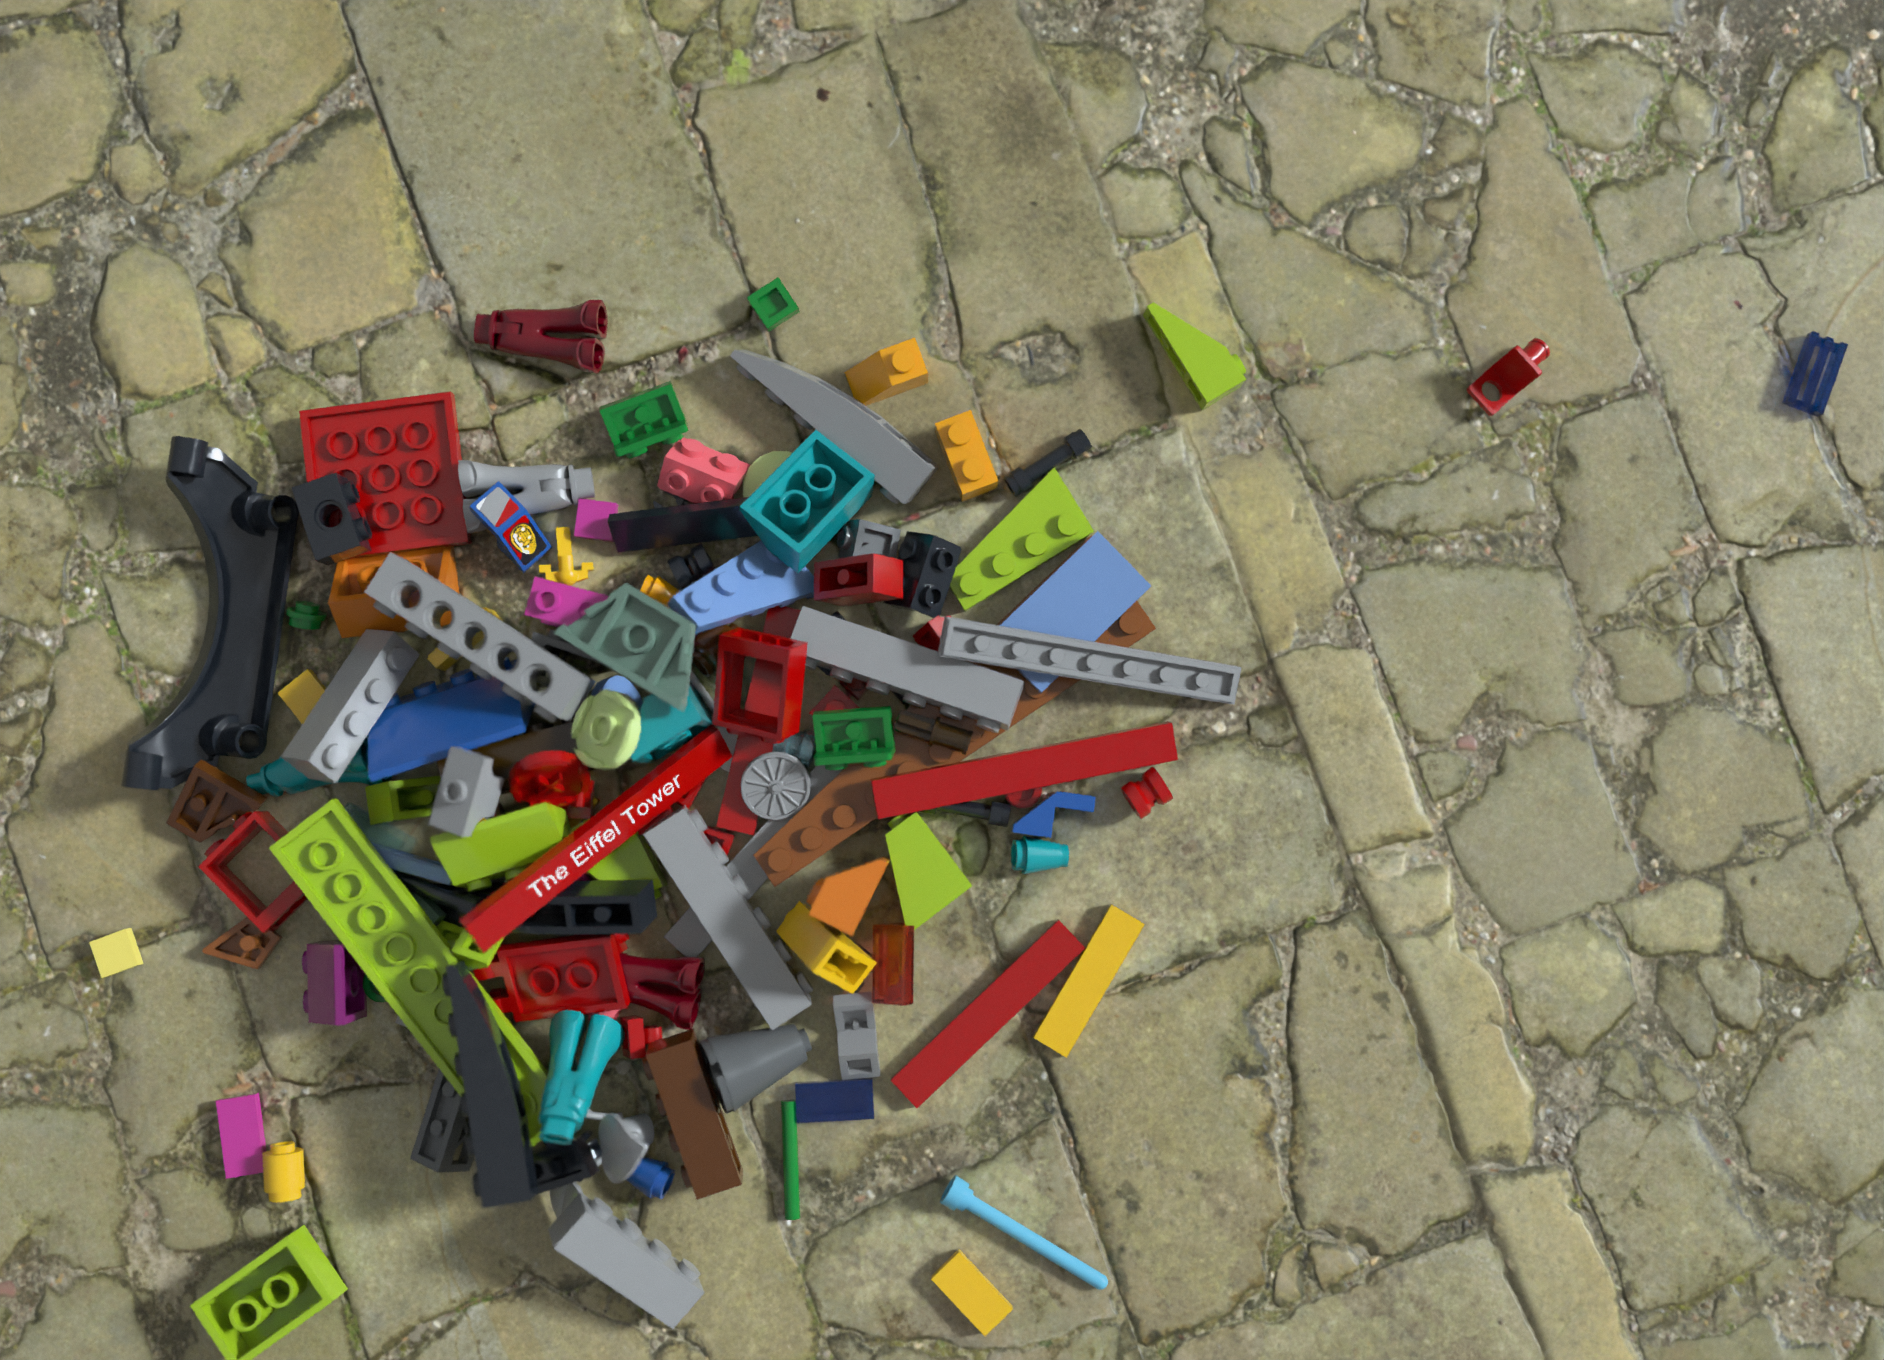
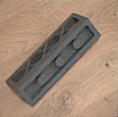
[410,1018,517,1173]

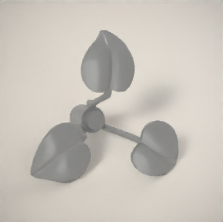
[550,1059,654,1218]

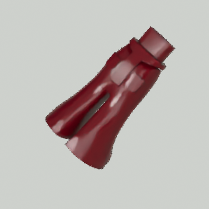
[474,300,608,373]
[619,953,705,1030]

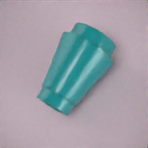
[1011,836,1069,875]

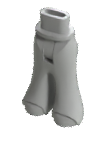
[458,460,595,534]

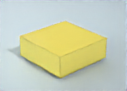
[89,928,144,978]

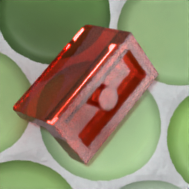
[872,922,914,1006]

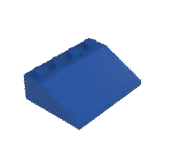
[368,657,536,782]

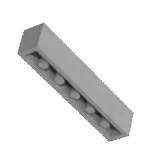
[790,606,1023,733]
[643,805,814,1030]

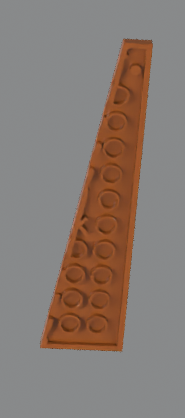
[753,534,1156,887]

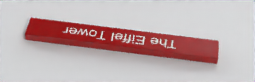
[459,724,733,953]

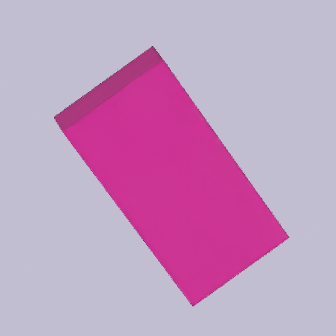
[216,1093,267,1179]

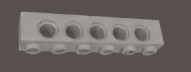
[364,552,596,723]

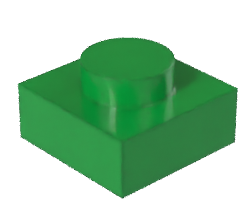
[746,277,800,332]

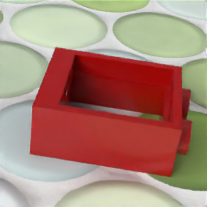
[712,627,808,744]
[198,811,308,933]

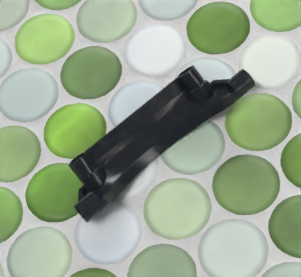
[121,436,299,790]

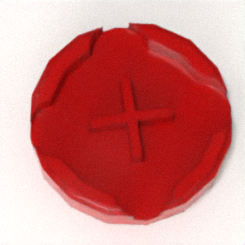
[509,750,590,807]

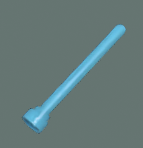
[940,1175,1108,1290]

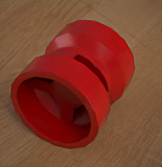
[1120,767,1173,819]

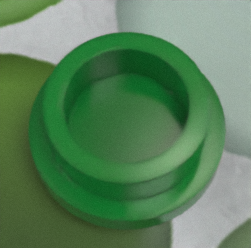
[286,601,327,630]

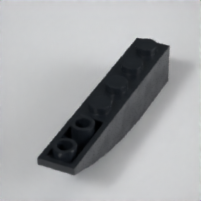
[434,879,657,935]
[442,961,539,1209]

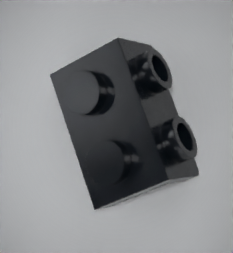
[883,531,961,618]

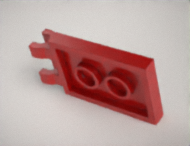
[473,934,631,1022]

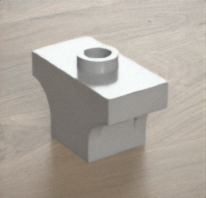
[428,747,504,837]

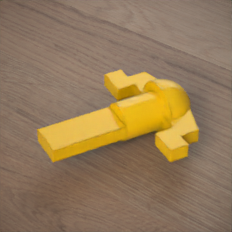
[539,527,593,586]

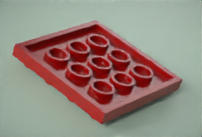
[299,391,472,563]

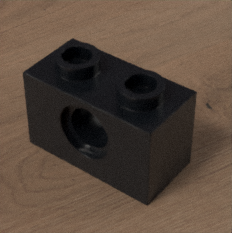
[292,472,372,565]

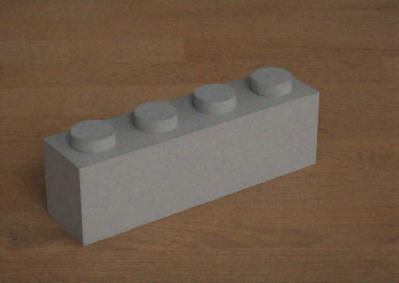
[281,629,420,783]
[548,1192,705,1329]

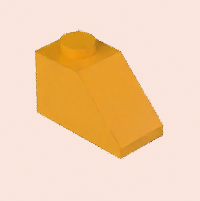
[845,338,928,406]

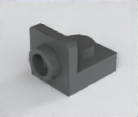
[837,519,901,559]

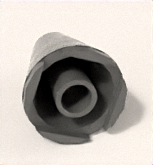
[699,1024,812,1114]

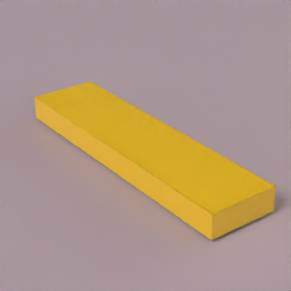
[1033,904,1145,1058]

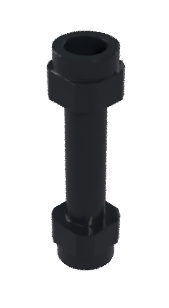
[1003,429,1092,497]
[919,801,1011,827]

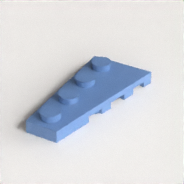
[667,541,814,634]

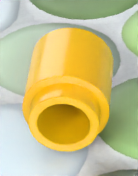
[262,1141,305,1202]

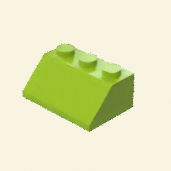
[430,802,572,892]

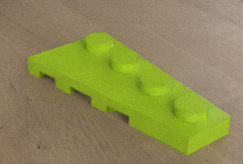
[950,467,1094,612]

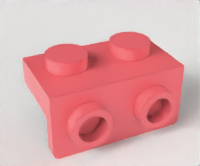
[657,437,750,504]

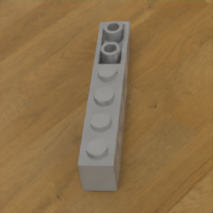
[730,350,940,504]

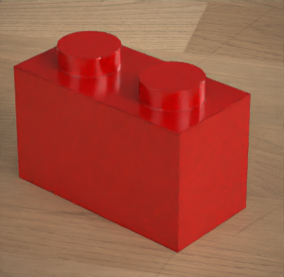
[814,553,903,607]

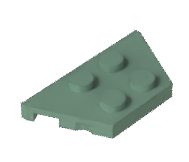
[554,583,696,712]

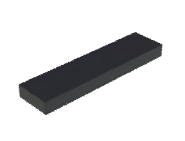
[607,497,758,553]

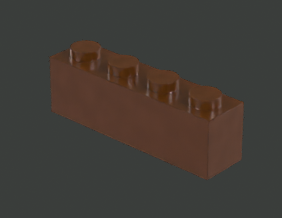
[642,1029,743,1200]

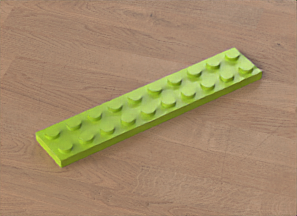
[269,799,548,1147]

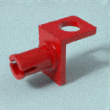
[1466,338,1550,416]

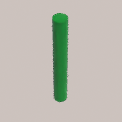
[781,1100,800,1220]

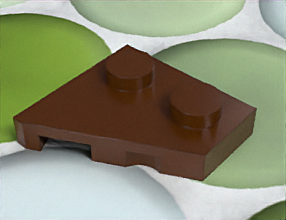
[166,759,268,843]

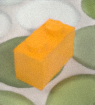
[935,410,998,502]

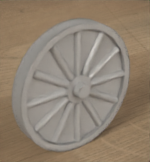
[741,752,811,820]

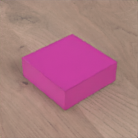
[574,499,619,542]

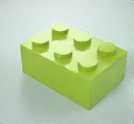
[190,1225,348,1360]

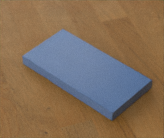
[1000,531,1151,694]

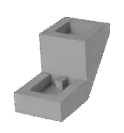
[833,992,880,1080]

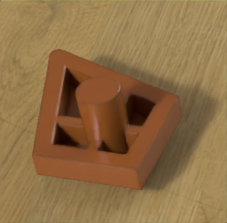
[202,917,283,969]

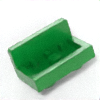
[599,381,688,458]
[812,706,896,770]

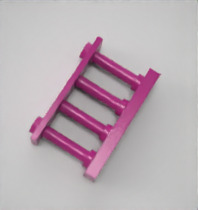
[524,577,698,636]

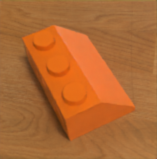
[328,546,459,638]
[806,856,891,936]

